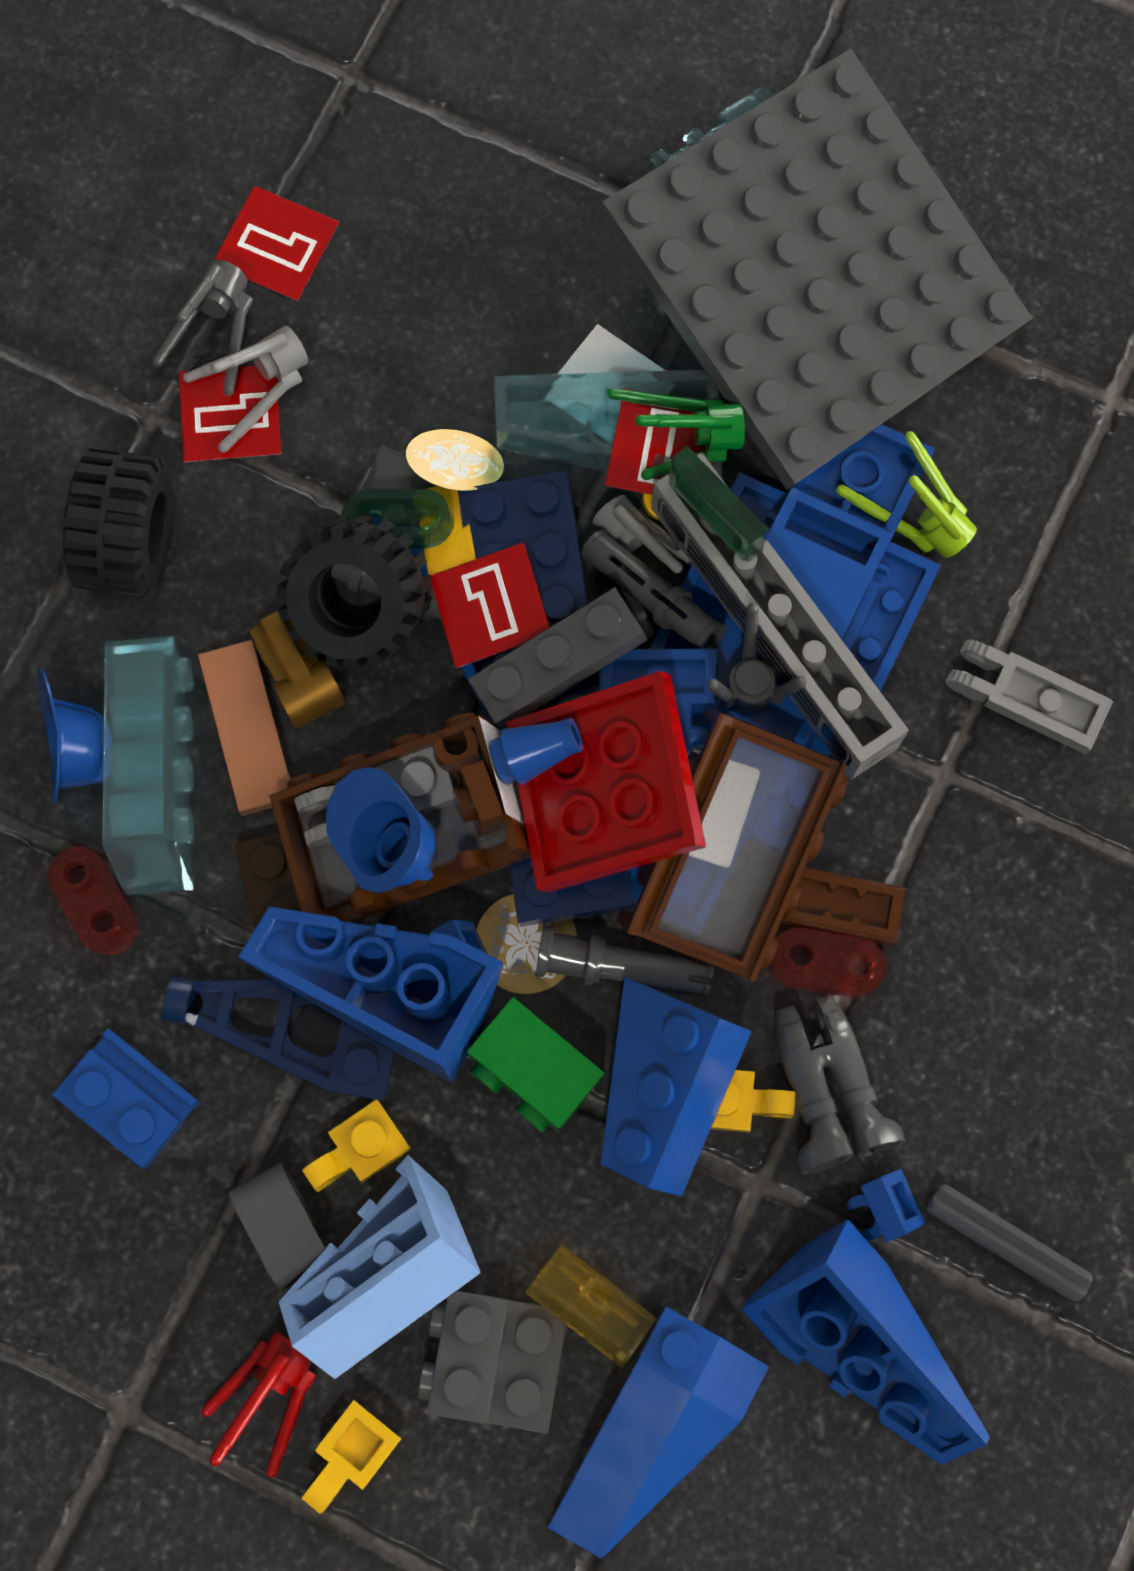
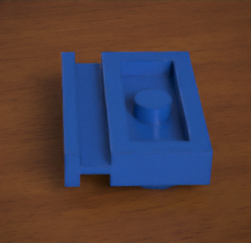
[52,1028,201,1170]

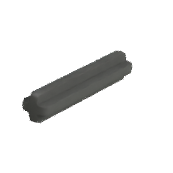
[926,1184,1093,1301]

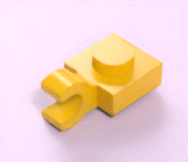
[711,1070,796,1133]
[302,1100,411,1193]
[301,1400,402,1514]

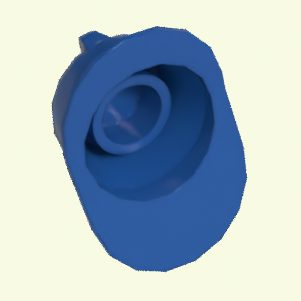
[37,668,113,804]
[325,767,436,893]

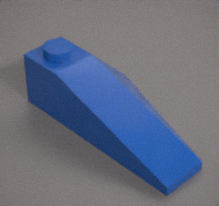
[238,907,504,1082]
[742,1220,990,1465]
[548,1307,769,1559]

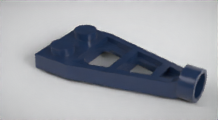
[162,975,396,1103]

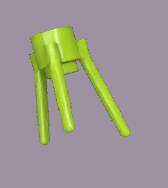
[836,431,977,558]

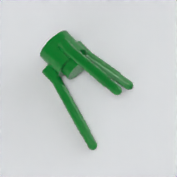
[607,388,745,480]

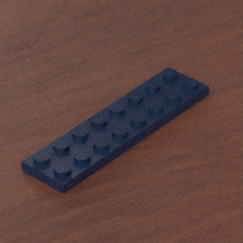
[458,470,635,927]

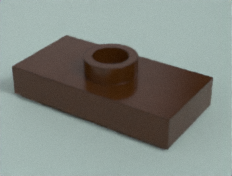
[780,867,906,947]

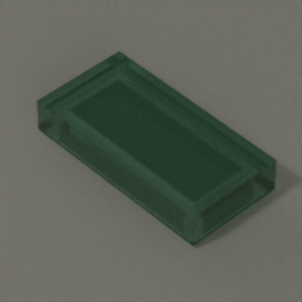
[668,446,769,563]

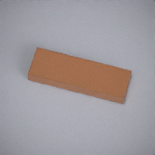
[198,640,290,816]

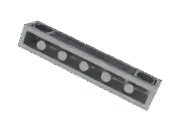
[651,453,909,780]

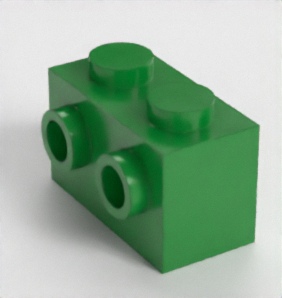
[467,997,605,1134]

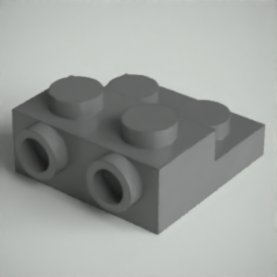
[418,1291,569,1434]

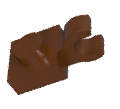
[433,728,503,838]

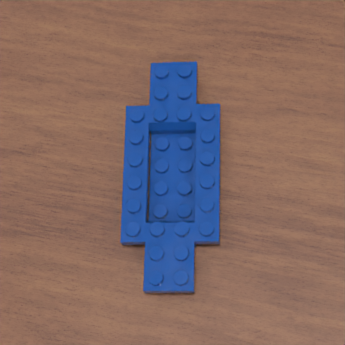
[629,424,941,939]

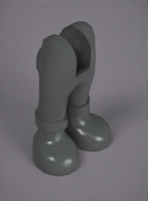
[775,994,906,1175]

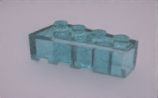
[494,370,722,479]
[102,636,194,896]

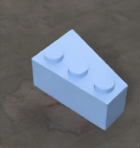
[279,1155,481,1379]

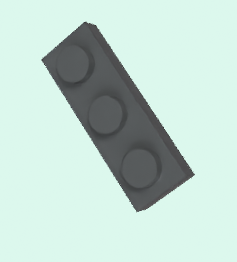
[468,587,648,731]

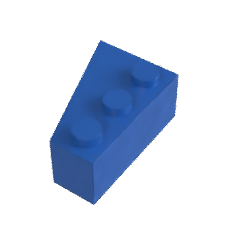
[601,977,752,1196]

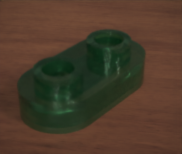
[341,489,454,549]

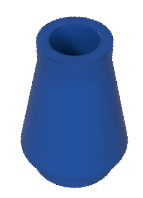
[490,718,583,785]

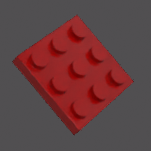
[506,671,706,893]

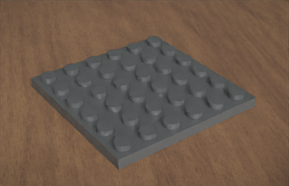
[596,48,1033,490]

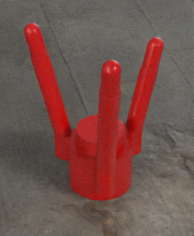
[201,1331,317,1478]

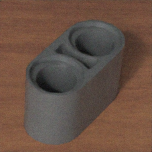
[228,1162,328,1293]

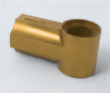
[249,611,346,730]

